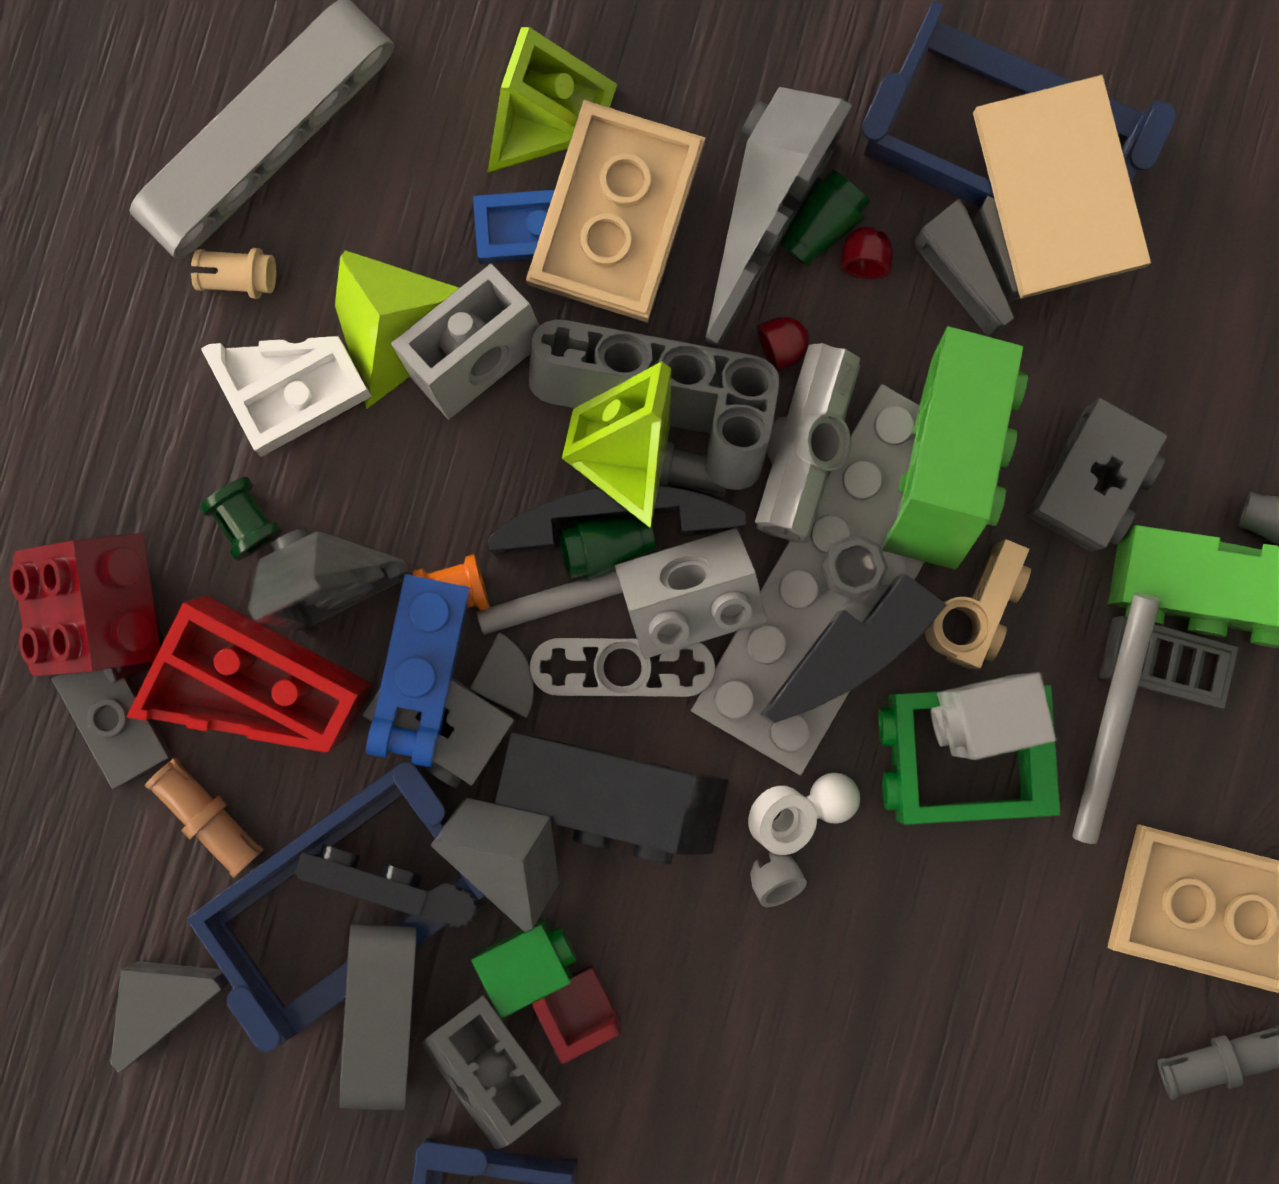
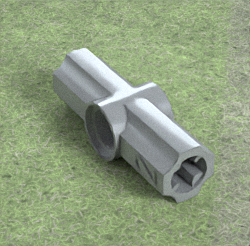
[755,343,861,542]

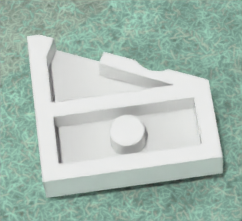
[201,336,372,457]

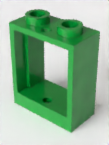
[878,685,1060,825]

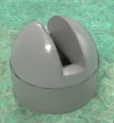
[750,852,807,907]

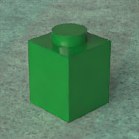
[471,917,577,1019]

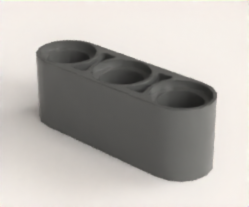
[339,924,416,1111]

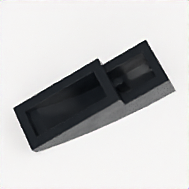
[760,573,947,723]

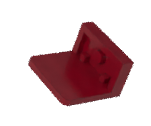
[10,533,160,676]

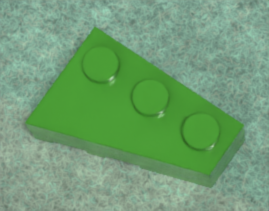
[882,326,1028,570]
[1107,525,1279,648]

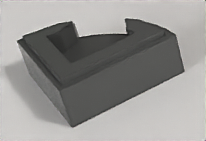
[470,633,534,718]

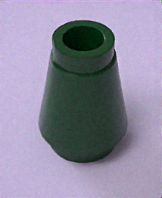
[779,169,870,267]
[558,517,656,581]

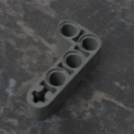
[529,320,779,490]

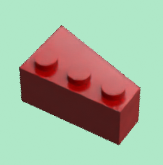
[126,595,374,753]

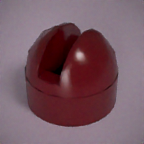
[841,226,893,279]
[757,316,809,371]

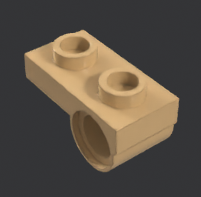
[924,539,1031,669]

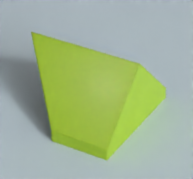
[487,27,617,173]
[335,250,459,409]
[562,362,671,528]

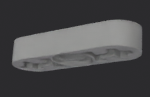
[530,638,715,697]

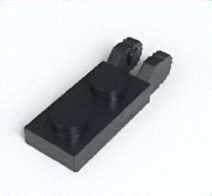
[295,844,480,928]

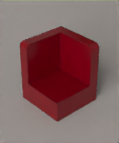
[532,964,621,1064]

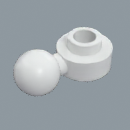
[748,773,860,855]

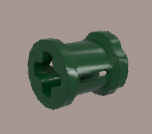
[199,477,283,561]

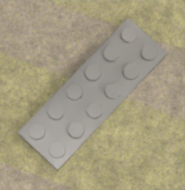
[690,384,924,776]

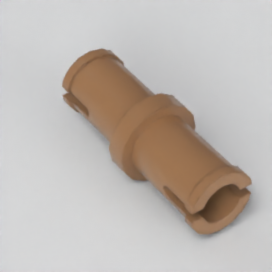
[144,757,264,878]

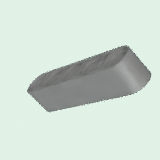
[129,0,394,259]

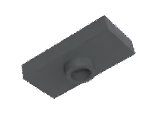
[51,670,173,790]

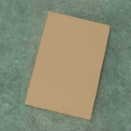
[973,75,1151,299]
[526,100,705,323]
[1107,824,1279,993]

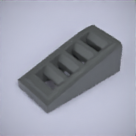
[913,199,1014,338]
[1098,616,1239,709]

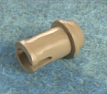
[191,248,276,299]

